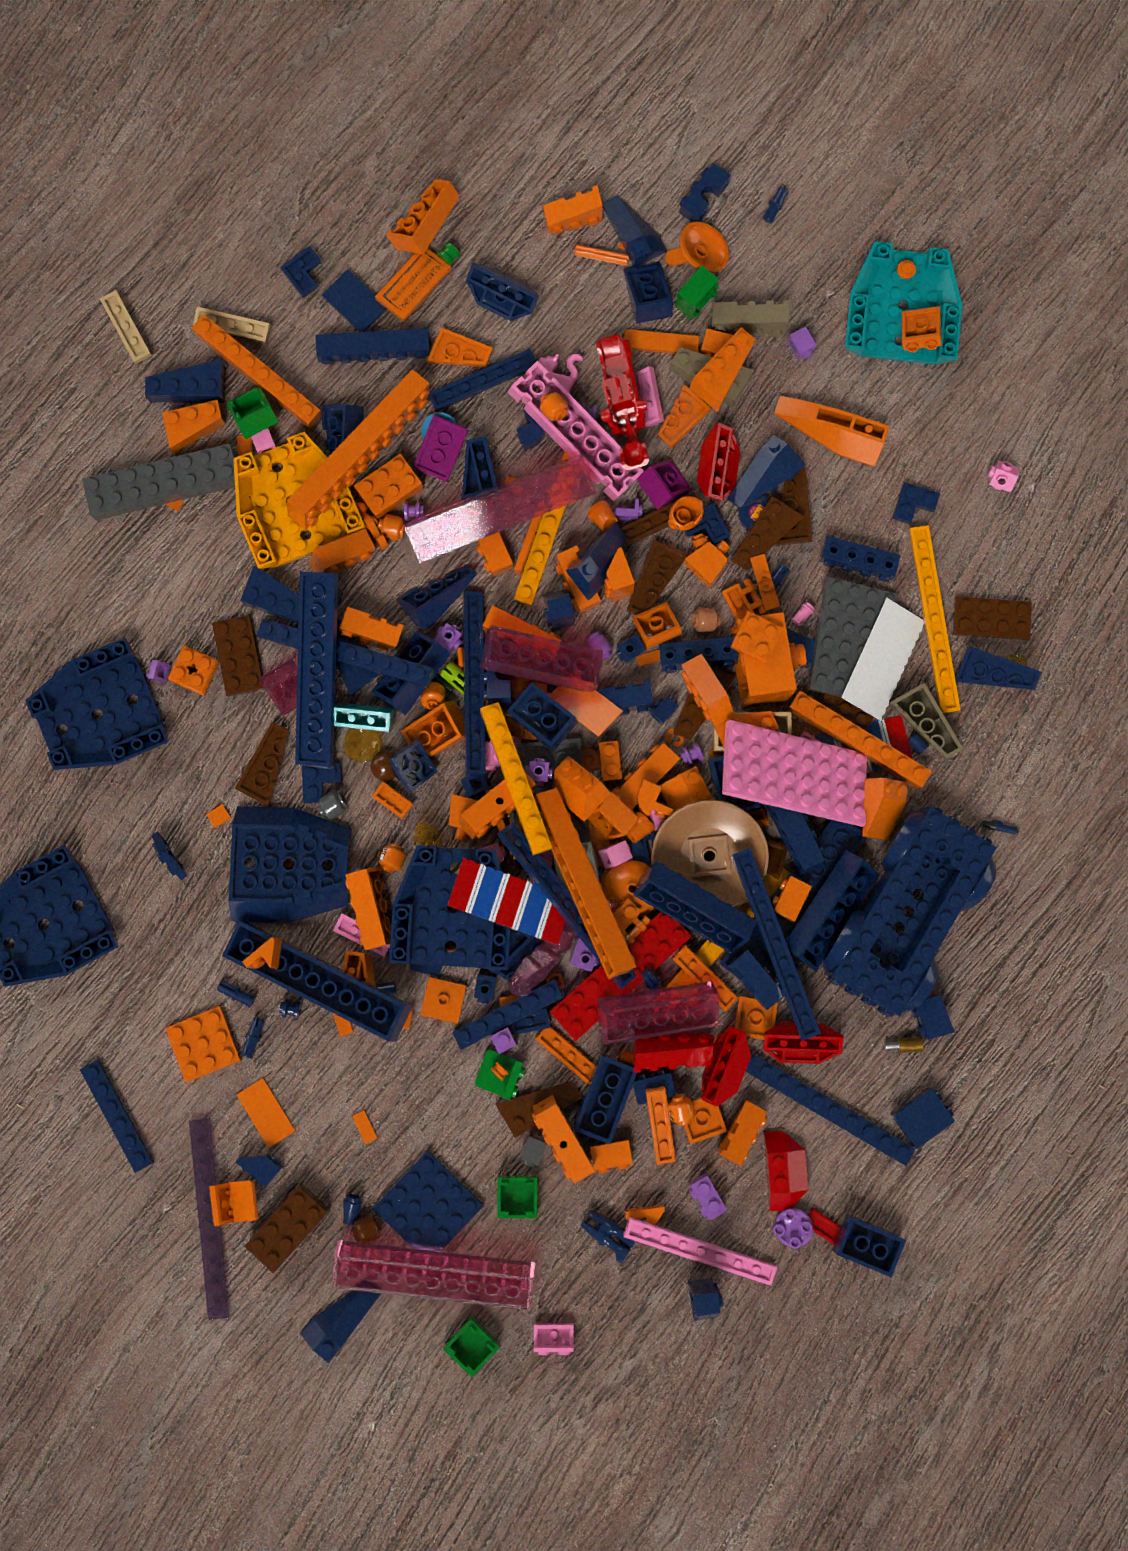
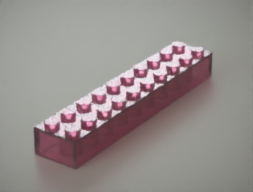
[405,453,597,563]
[332,1240,535,1310]

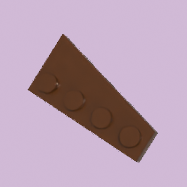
[731,496,804,571]
[673,668,736,741]
[235,722,290,807]
[495,1080,582,1138]

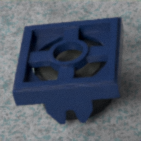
[388,739,438,793]

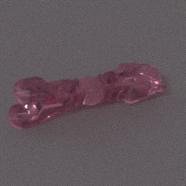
[508,898,619,997]

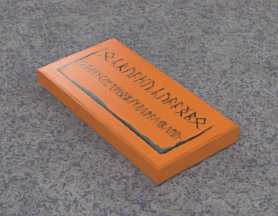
[375,248,452,322]

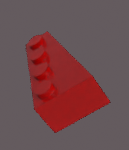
[633,1029,714,1073]

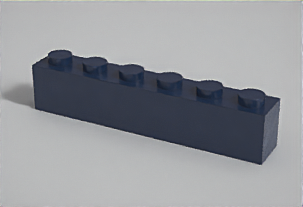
[316,328,430,365]

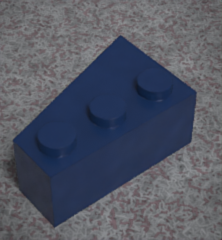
[461,436,500,504]
[596,680,653,716]
[726,950,784,1010]

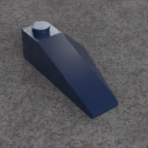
[322,404,364,455]
[727,435,805,510]
[301,1282,381,1363]

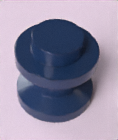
[279,998,302,1021]

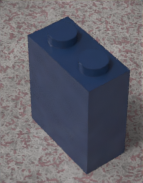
[890,1088,955,1149]

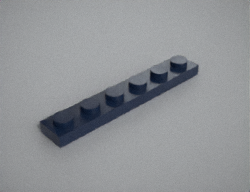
[428,349,536,412]
[452,980,564,1050]
[80,1060,154,1173]

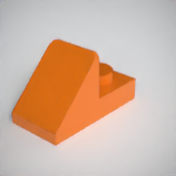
[242,937,282,969]
[625,1204,665,1225]

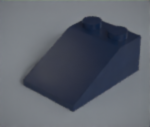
[623,263,673,323]
[507,682,578,752]

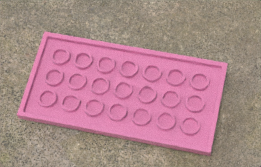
[722,720,867,827]

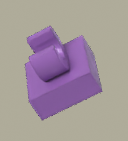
[146,660,171,684]

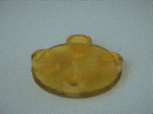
[343,728,381,763]

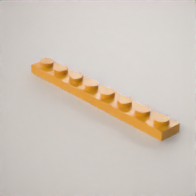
[480,702,552,855]

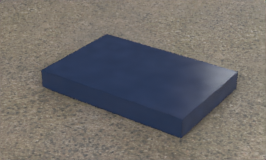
[322,269,387,332]

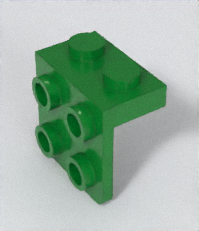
[475,1050,526,1101]

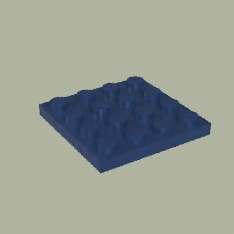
[373,1150,484,1264]

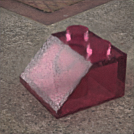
[259,658,298,716]

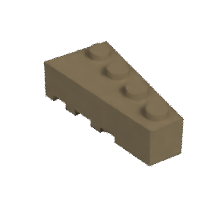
[711,300,790,337]
[669,347,754,408]

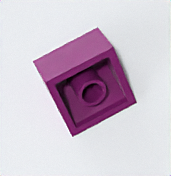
[637,459,692,510]

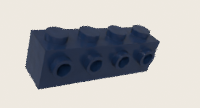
[819,536,901,582]
[659,637,738,673]

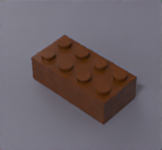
[244,1184,330,1273]

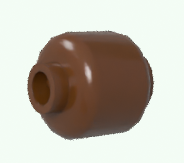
[351,1215,382,1245]

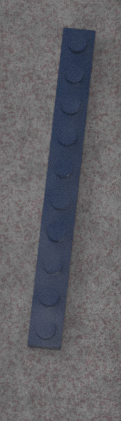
[463,591,486,776]
[256,618,434,688]
[497,822,637,989]
[731,848,821,1041]
[745,1053,916,1166]

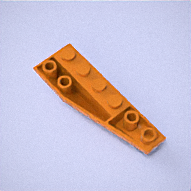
[774,396,890,467]

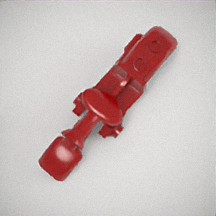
[596,335,649,470]

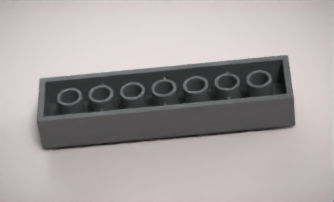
[82,444,236,521]

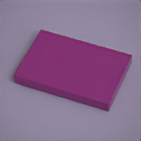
[412,415,469,483]

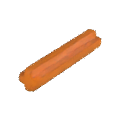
[575,244,629,266]

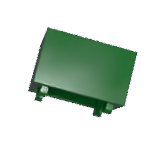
[675,265,719,320]
[226,386,279,440]
[497,1175,538,1218]
[443,1315,500,1378]

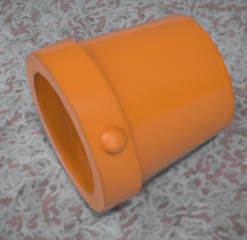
[587,500,618,532]
[626,812,655,843]

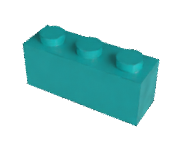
[334,702,394,732]

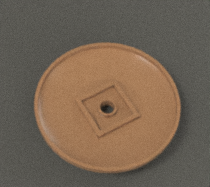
[651,800,769,908]

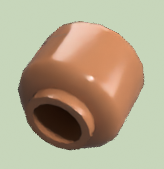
[691,608,721,633]

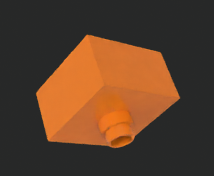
[729,612,807,708]

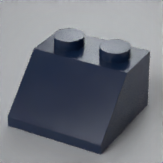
[911,994,955,1040]

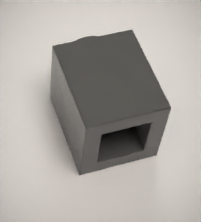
[520,1135,547,1167]

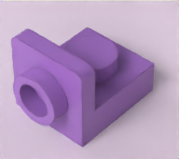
[615,498,642,522]

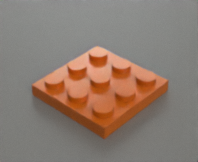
[165,1006,242,1083]

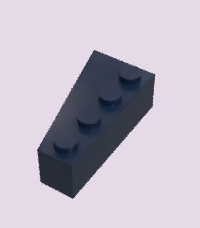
[145,359,225,403]

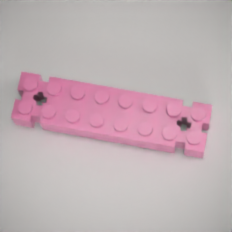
[508,361,644,502]

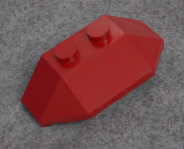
[697,423,740,501]
[763,1022,844,1064]
[702,1026,751,1107]
[763,1130,808,1211]

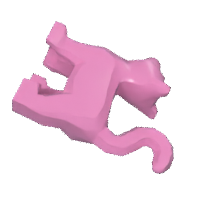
[534,354,583,394]

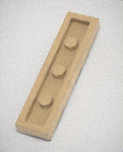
[100,290,152,364]
[193,307,271,343]

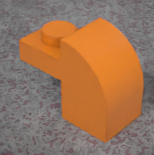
[637,780,674,819]

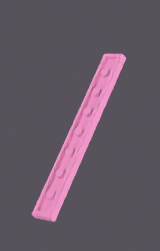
[623,1216,778,1286]

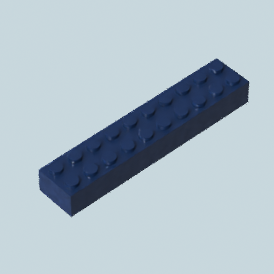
[222,921,413,1042]

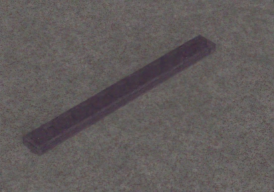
[189,1118,230,1320]

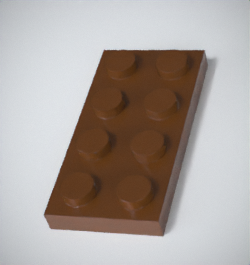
[953,597,1032,640]
[212,615,265,697]

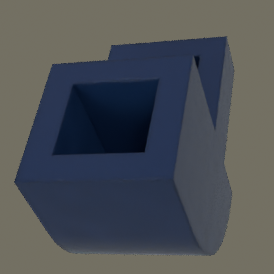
[516,405,546,451]

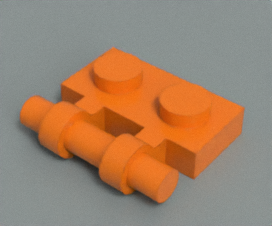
[721,578,767,621]
[612,898,650,946]

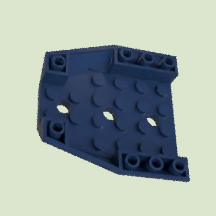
[25,638,169,770]
[229,806,352,923]
[0,845,119,987]
[389,845,510,970]

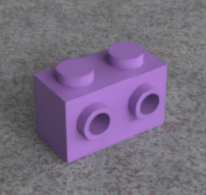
[570,938,599,972]
[688,1173,727,1221]

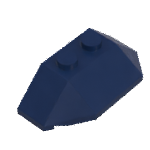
[466,262,540,321]

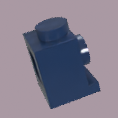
[615,634,646,664]
[648,695,678,725]
[461,774,491,799]
[474,974,497,1004]

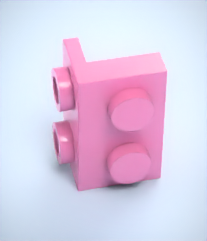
[534,1323,574,1355]

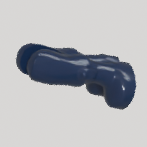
[581,1210,636,1264]

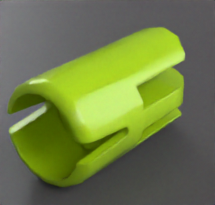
[440,661,464,696]

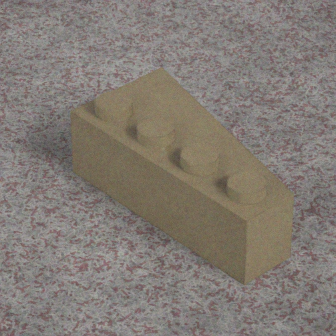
[889,683,963,760]

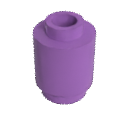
[587,631,613,661]

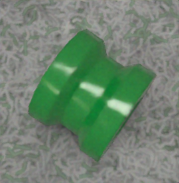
[437,242,460,266]

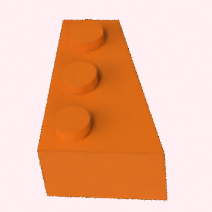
[543,185,603,234]
[162,400,226,455]
[309,528,375,573]
[338,607,404,652]

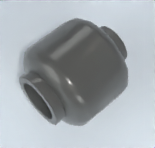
[318,791,348,819]

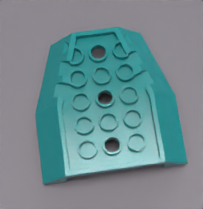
[845,241,962,365]

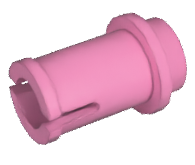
[791,602,815,627]

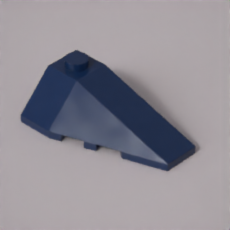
[602,195,667,267]
[565,522,627,600]
[396,566,477,629]

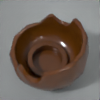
[370,751,395,781]

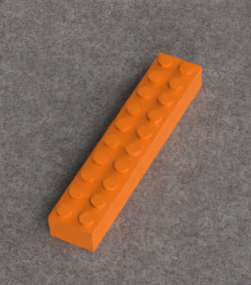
[287,369,430,530]

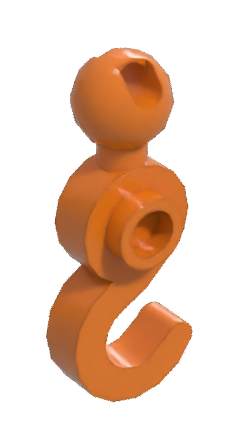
[355,502,388,550]

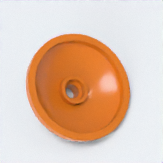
[679,222,729,274]
[603,860,654,918]

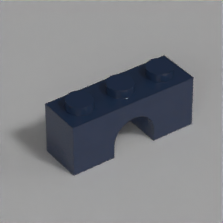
[679,163,731,222]
[483,646,512,707]

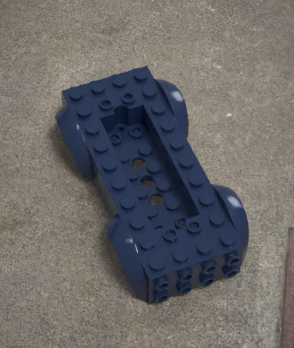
[822,806,997,1017]

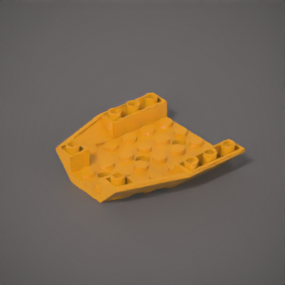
[234,432,365,569]

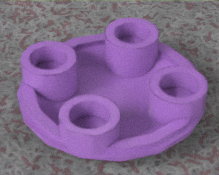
[774,1208,813,1249]

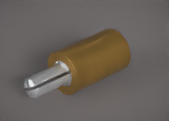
[885,1037,923,1053]

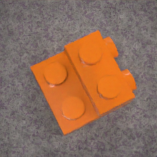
[902,307,942,352]

